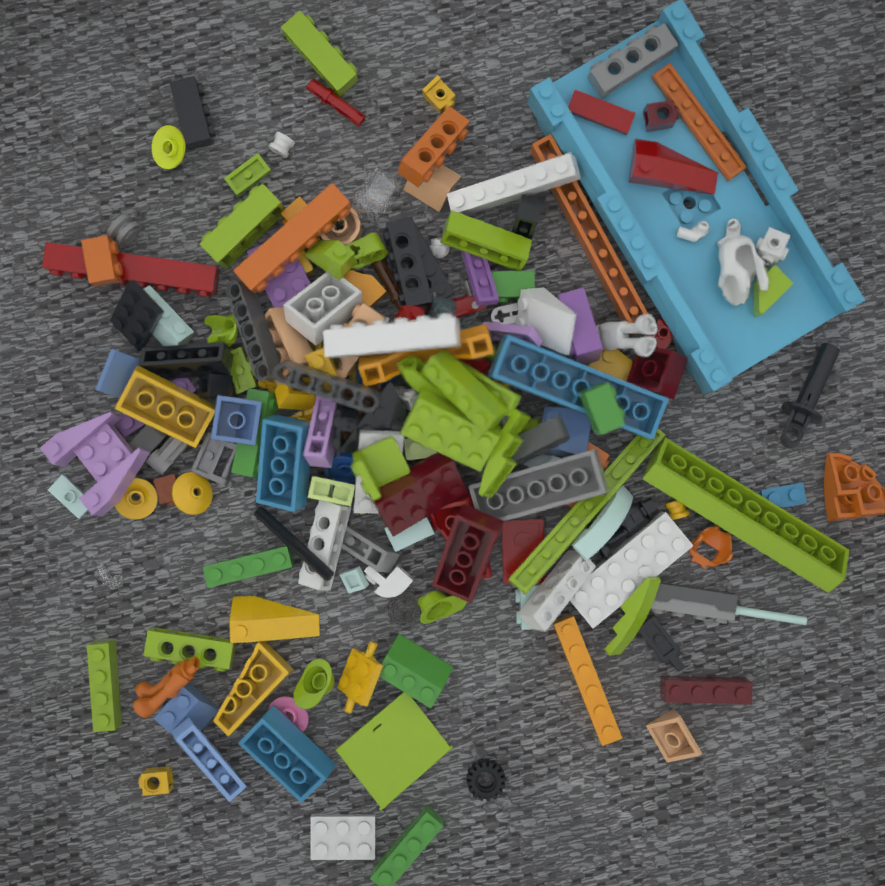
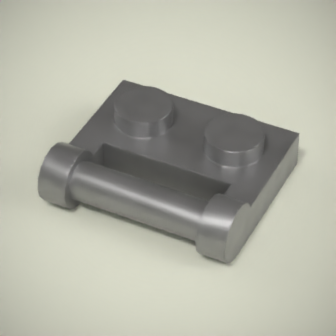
[191,432,237,486]

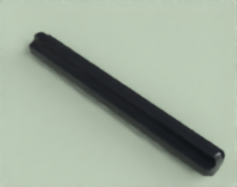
[254,507,334,581]

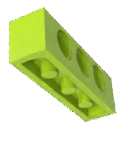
[144,627,236,671]

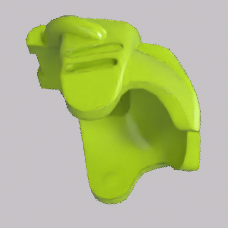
[204,314,238,347]

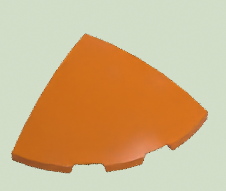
[824,453,885,522]

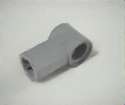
[146,436,189,477]

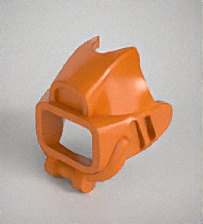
[689,526,733,569]

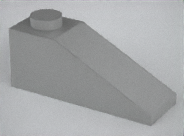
[341,525,400,573]

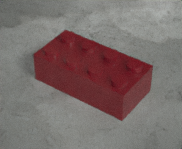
[368,452,468,537]
[431,504,504,603]

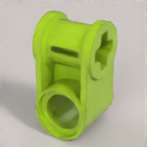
[346,233,388,270]

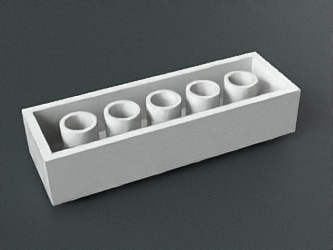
[570,511,693,628]

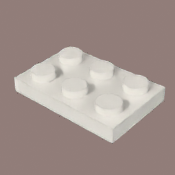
[311,814,376,860]

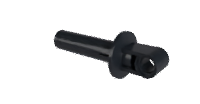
[780,343,840,448]

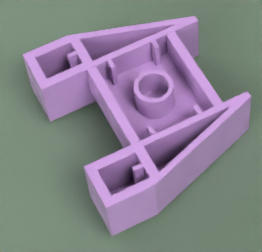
[40,412,150,516]

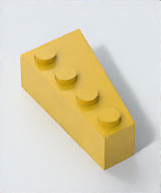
[213,641,294,736]

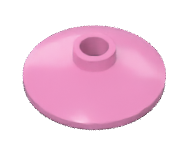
[268,696,309,732]

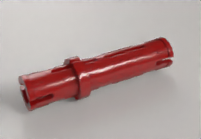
[306,78,366,127]

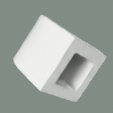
[364,565,414,598]

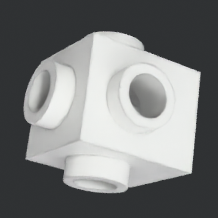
[755,227,790,266]

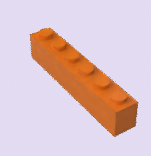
[233,182,352,294]

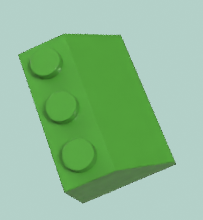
[379,633,453,708]

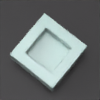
[340,566,369,593]

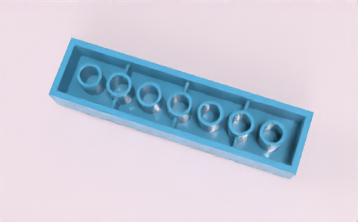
[487,335,669,440]

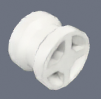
[268,132,295,158]

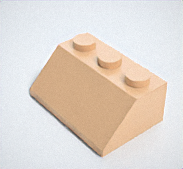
[264,307,313,386]

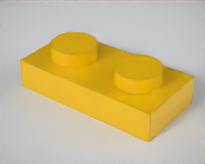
[305,347,339,391]

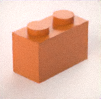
[81,235,123,287]

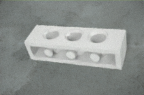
[298,500,352,591]
[518,550,596,632]

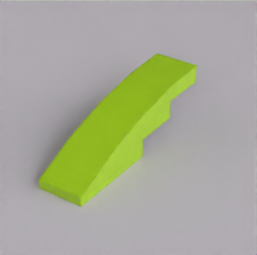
[479,409,531,498]
[605,577,661,656]

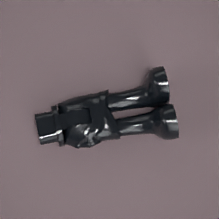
[585,497,659,560]

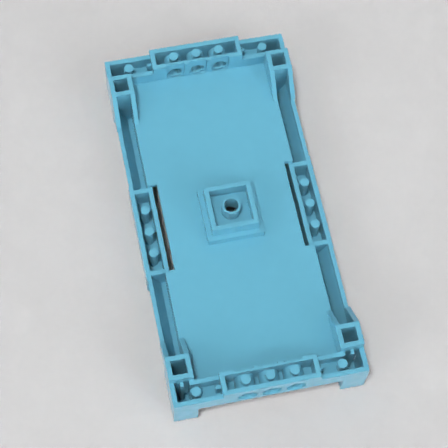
[527,0,865,394]

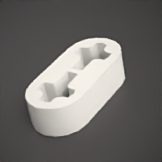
[491,303,518,325]

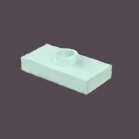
[48,474,88,519]

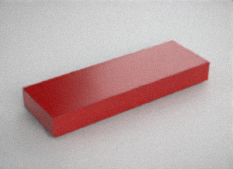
[568,90,636,135]

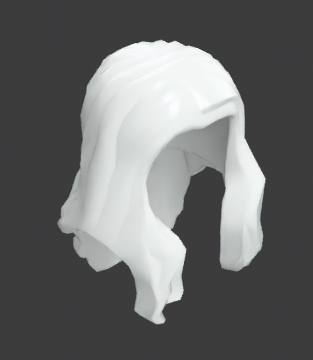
[718,235,769,306]

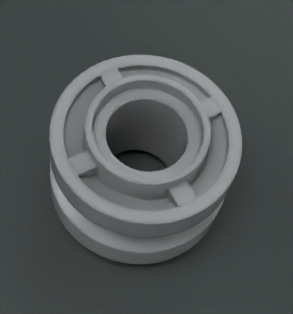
[107,213,141,248]

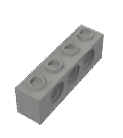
[588,23,679,99]

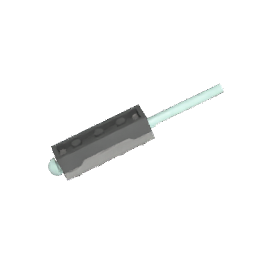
[650,582,807,625]

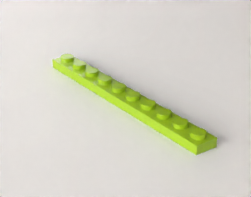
[509,428,666,595]

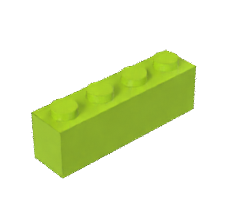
[281,10,358,97]
[440,210,532,271]
[421,350,509,433]
[87,639,122,732]

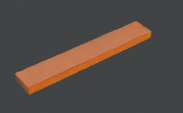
[651,63,747,182]

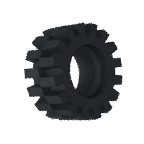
[467,758,506,801]

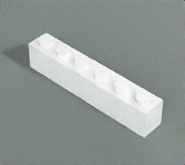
[447,153,581,216]
[323,314,461,359]

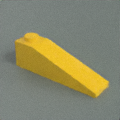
[229,595,320,643]

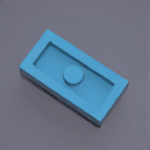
[759,482,807,508]

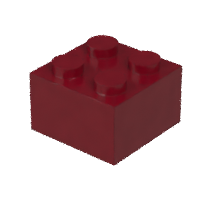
[626,347,688,400]

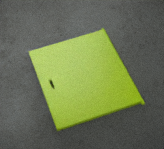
[335,692,453,811]

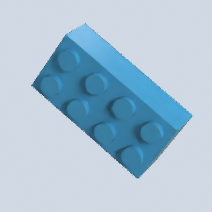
[256,414,311,512]
[238,705,336,803]

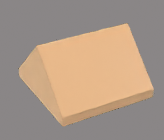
[403,164,462,212]
[645,709,702,763]

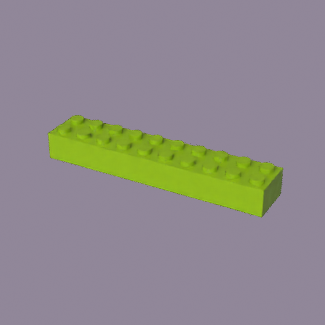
[642,437,849,593]

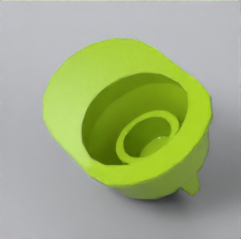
[418,590,467,624]
[294,659,335,710]

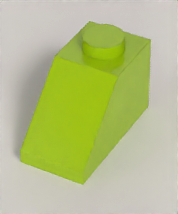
[305,240,355,281]
[753,265,794,317]

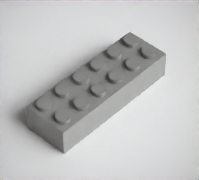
[469,449,610,521]

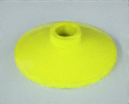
[152,125,185,169]

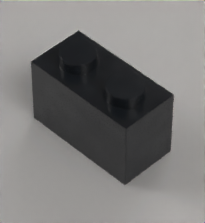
[512,194,544,240]

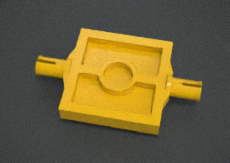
[337,641,383,713]

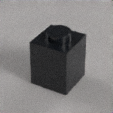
[199,374,234,398]

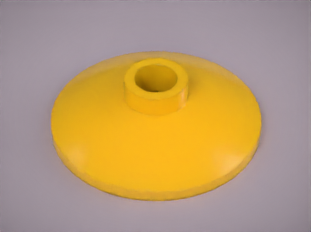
[172,472,213,515]
[115,478,158,520]

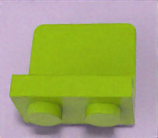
[351,436,410,500]

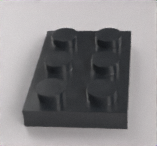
[110,280,164,351]

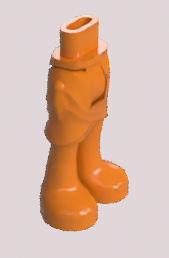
[133,656,200,718]

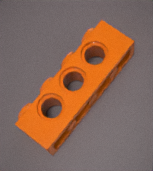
[397,106,470,187]

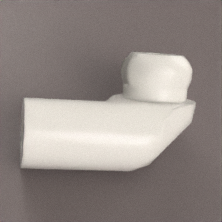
[716,219,741,248]
[676,221,710,242]

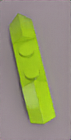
[397,357,449,400]

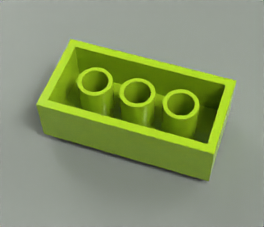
[200,183,285,270]
[400,387,502,472]

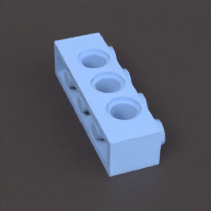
[171,717,247,802]

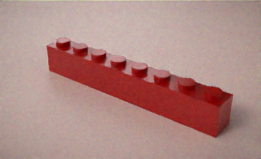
[42,242,220,298]

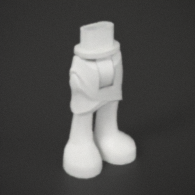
[596,314,657,357]

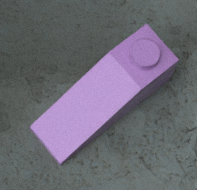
[303,395,338,468]

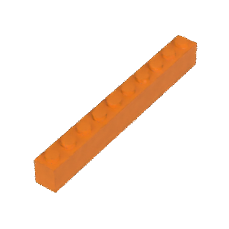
[530,134,648,338]

